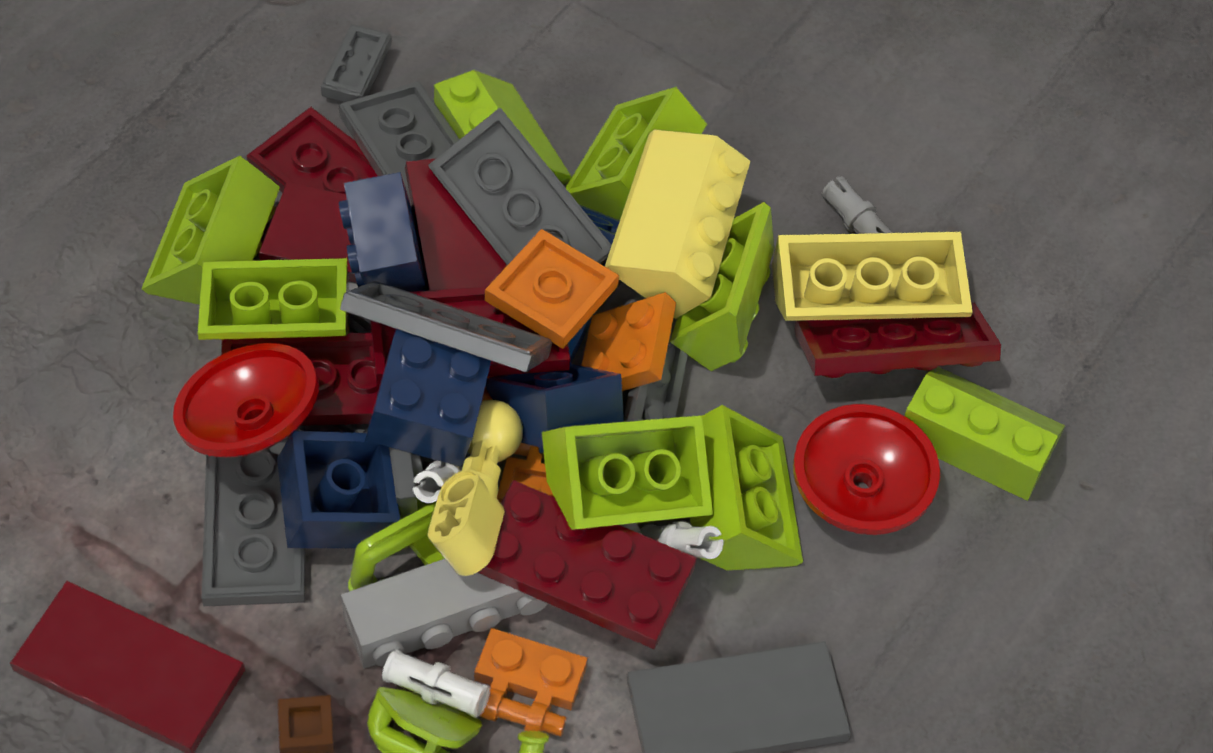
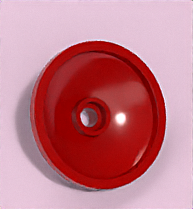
[173,343,319,457]
[793,404,940,535]

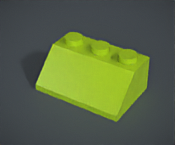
[434,70,572,185]
[566,87,707,220]
[141,155,280,305]
[670,202,775,371]
[198,258,350,340]
[904,367,1065,501]
[690,405,803,571]
[542,415,713,530]

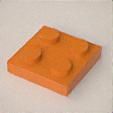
[485,229,619,349]
[581,292,676,391]

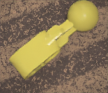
[428,400,523,576]

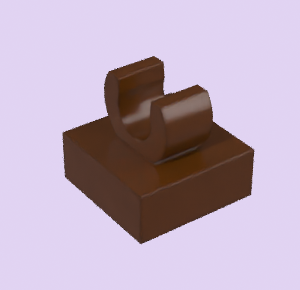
[278,695,334,753]

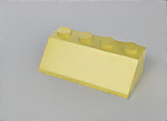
[605,130,751,319]
[772,232,973,321]

